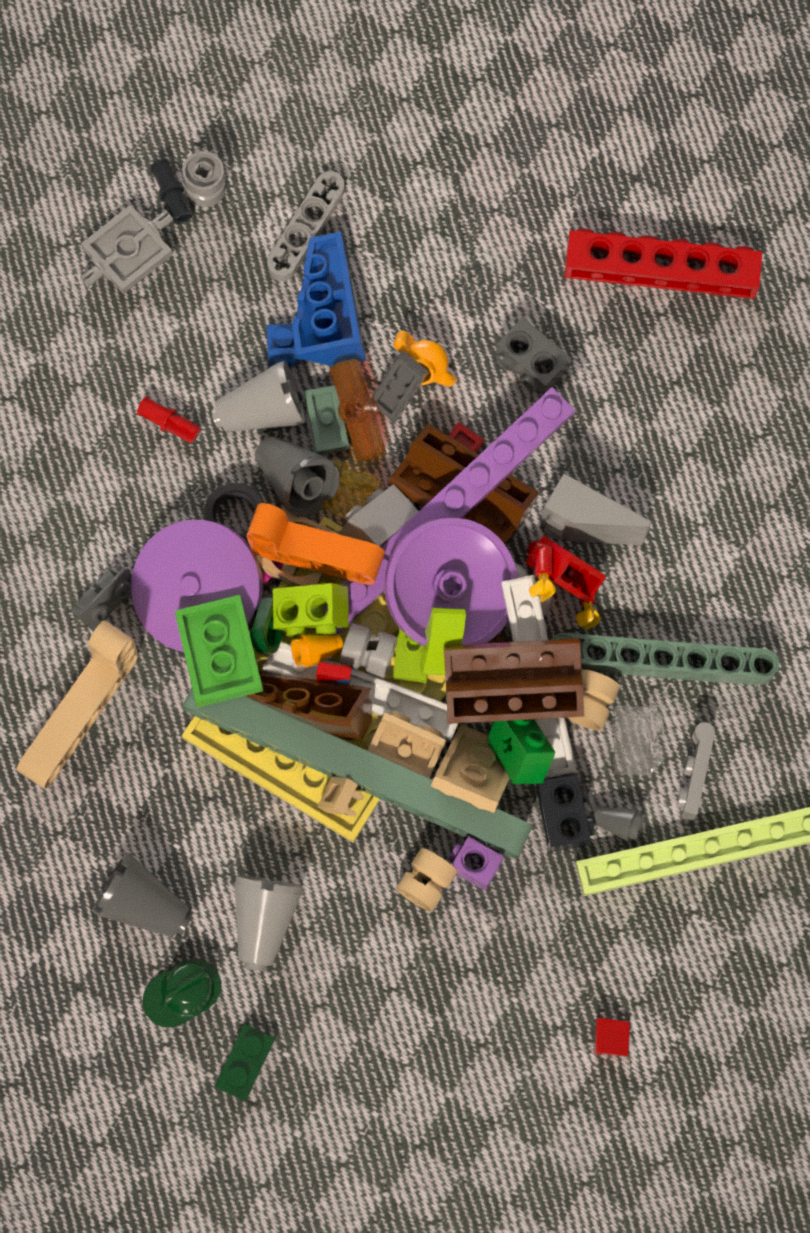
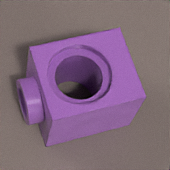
[449,836,504,891]

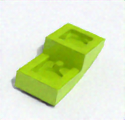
[420,608,466,675]

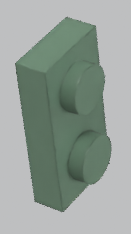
[304,385,349,455]

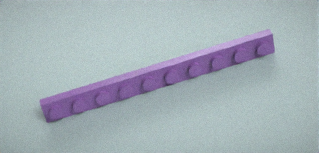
[323,387,575,635]

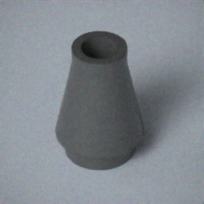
[593,805,645,842]

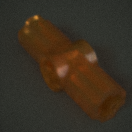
[330,359,386,461]

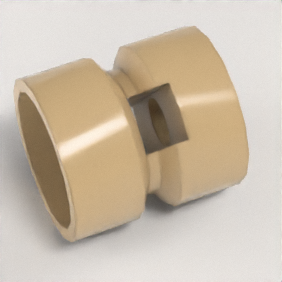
[566,670,620,731]
[396,848,458,912]

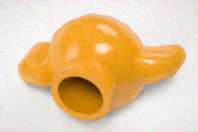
[393,330,457,387]

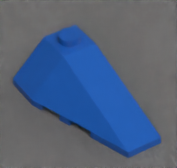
[292,231,366,367]

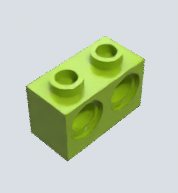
[273,583,349,637]

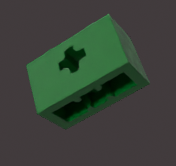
[487,719,556,784]

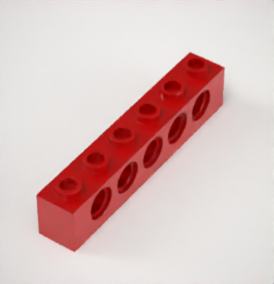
[564,228,762,299]

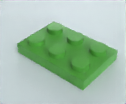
[175,595,263,708]

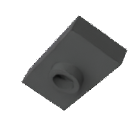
[370,352,429,422]

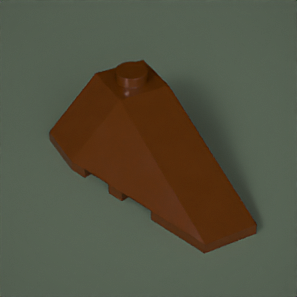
[246,671,372,740]

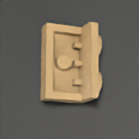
[367,711,446,778]

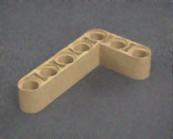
[16,620,138,789]

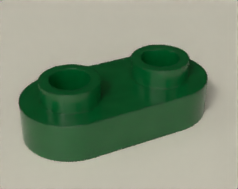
[250,594,284,655]

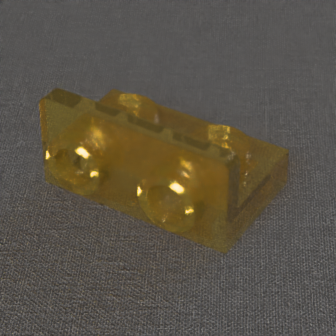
[320,458,382,518]

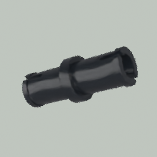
[150,159,193,224]

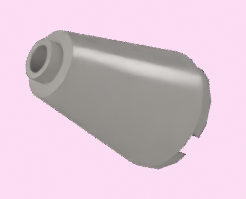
[211,361,306,432]
[235,875,302,971]

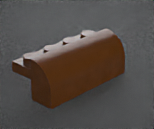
[387,423,540,545]
[444,638,584,724]

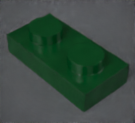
[214,1024,276,1102]

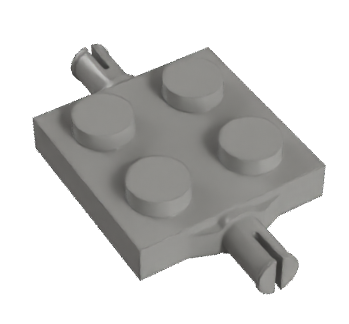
[80,205,173,294]

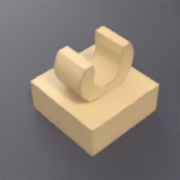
[318,777,364,816]

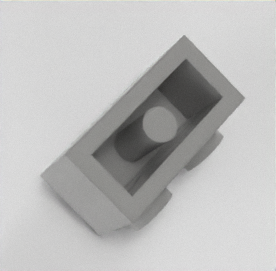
[339,484,419,547]

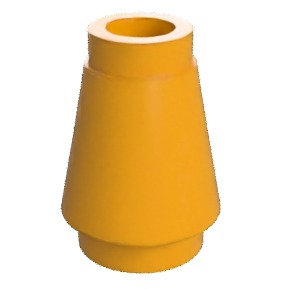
[291,634,344,668]

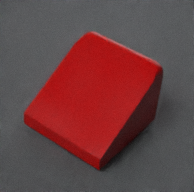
[594,1018,630,1057]

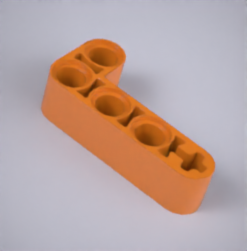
[247,503,385,585]

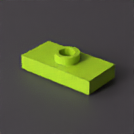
[393,628,427,683]

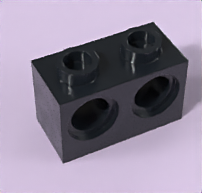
[536,774,595,853]

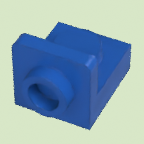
[267,324,301,368]

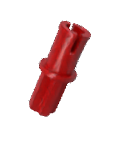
[136,396,201,443]

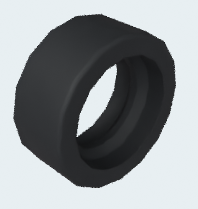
[204,483,264,545]

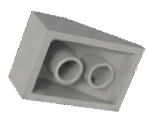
[540,474,651,545]

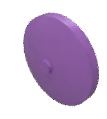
[384,518,518,647]
[131,520,263,652]

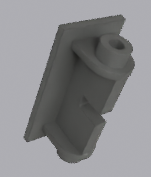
[72,563,132,632]

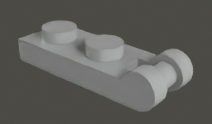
[677,722,715,821]

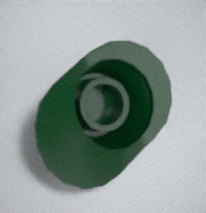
[142,959,221,1028]

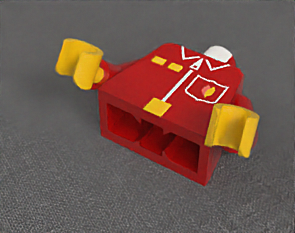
[526,536,606,630]

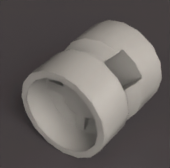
[182,151,226,207]
[340,622,398,678]

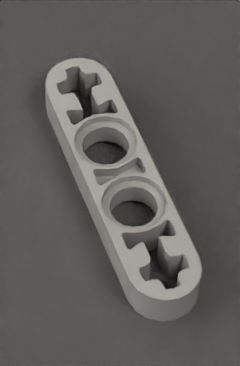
[267,171,345,282]

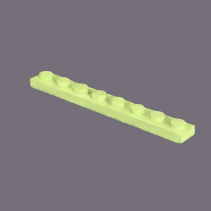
[575,807,810,896]

